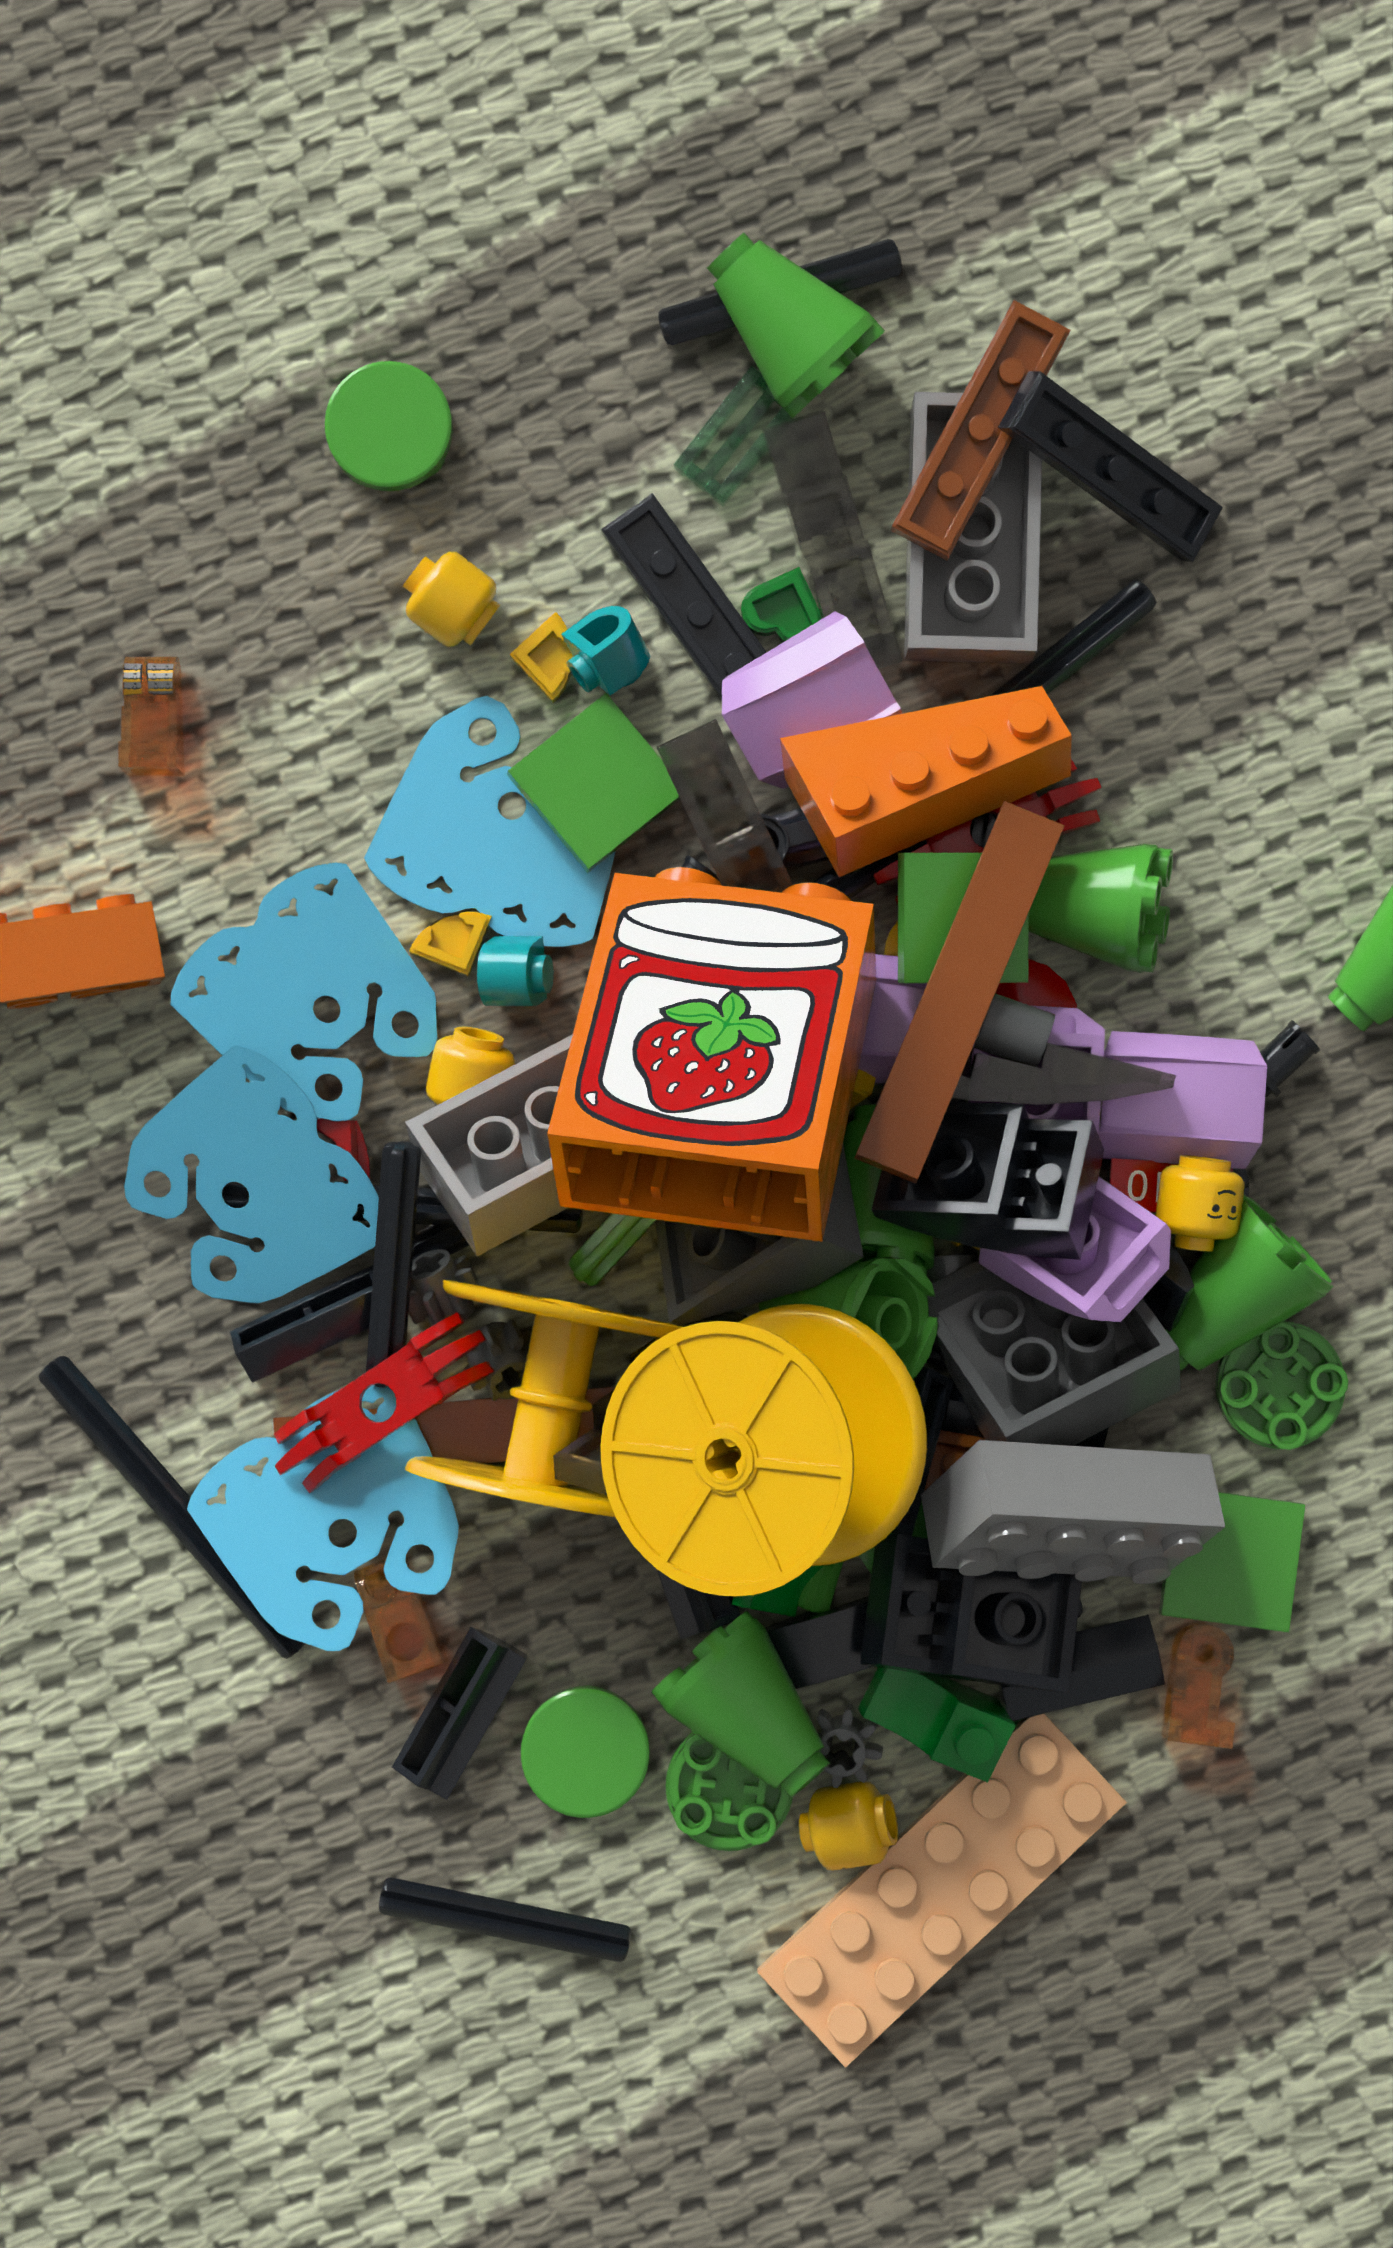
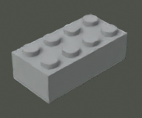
[904,392,1042,664]
[405,1034,573,1257]
[921,1440,1225,1584]

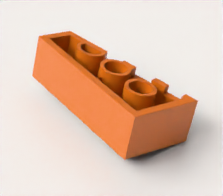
[780,686,1072,877]
[0,894,165,1009]

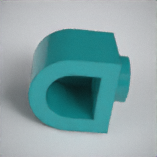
[561,606,650,696]
[477,936,554,1006]

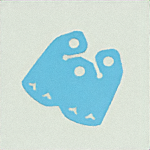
[364,696,615,947]
[170,863,437,1122]
[124,1045,379,1303]
[187,1385,459,1651]

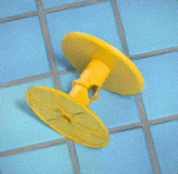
[405,1280,684,1517]
[601,1304,927,1597]

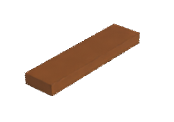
[891,300,1071,561]

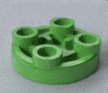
[325,361,453,491]
[1215,1321,1348,1450]
[521,1685,650,1818]
[666,1732,793,1851]

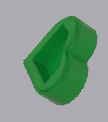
[741,567,822,643]

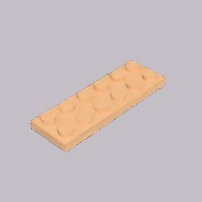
[757,1713,1127,2068]

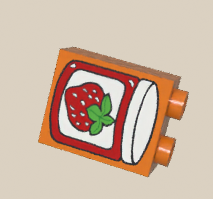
[547,867,876,1242]

